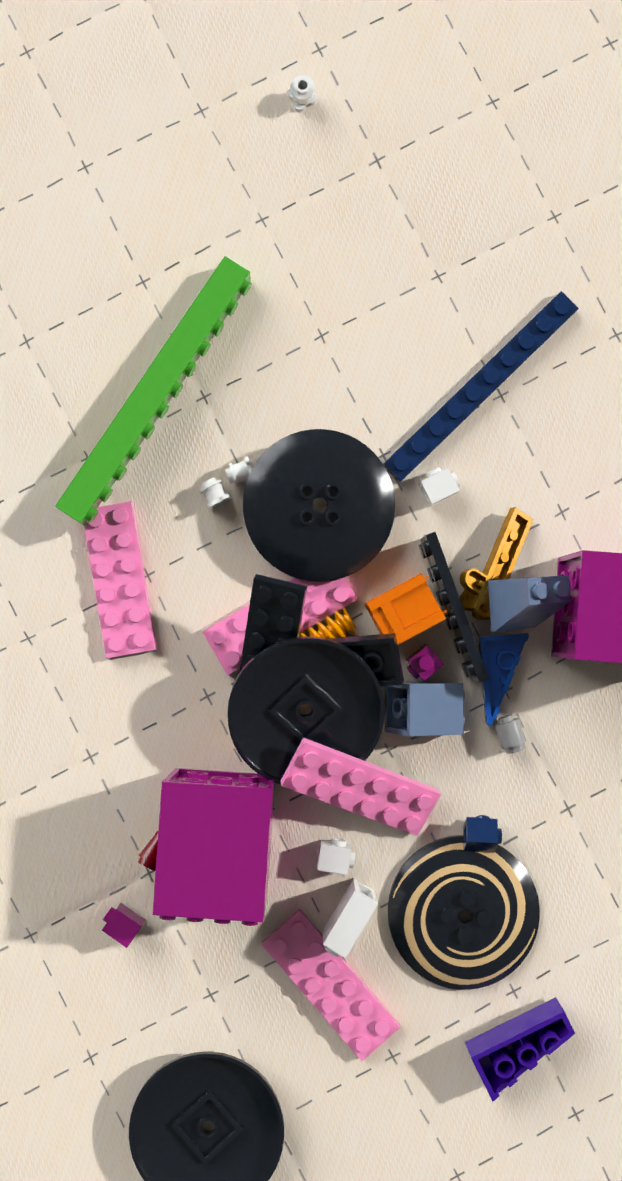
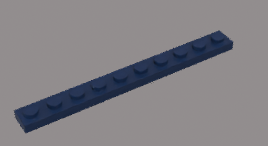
[383,291,579,483]

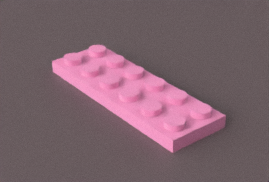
[84,501,157,658]
[203,577,358,675]
[281,738,441,836]
[261,909,400,1061]

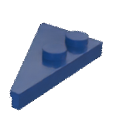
[479,633,529,725]

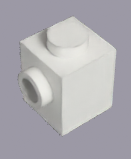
[419,467,460,507]
[317,838,355,875]

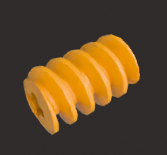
[301,607,358,639]

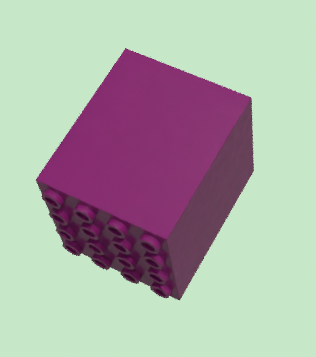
[551,550,622,663]
[153,768,275,926]

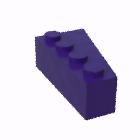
[465,997,575,1102]

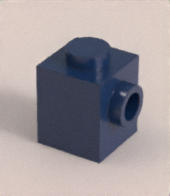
[463,815,502,853]

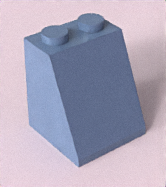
[488,575,571,632]
[385,682,465,736]

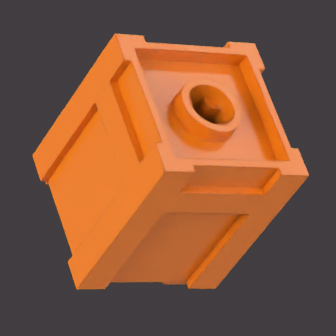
[364,573,447,645]

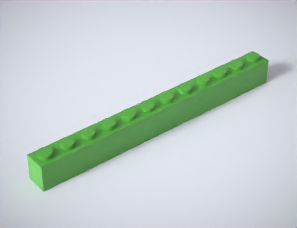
[55,256,252,526]

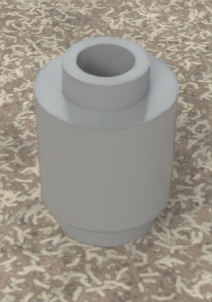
[494,714,526,754]

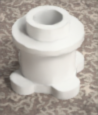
[288,75,317,111]
[225,456,252,487]
[199,478,231,510]

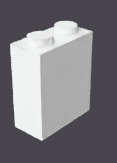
[322,878,378,958]

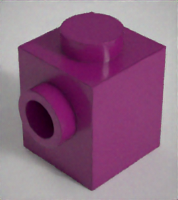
[406,644,444,681]
[102,903,145,948]

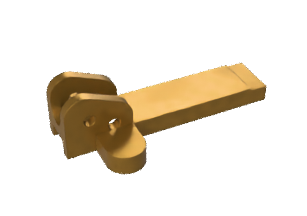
[459,507,534,620]

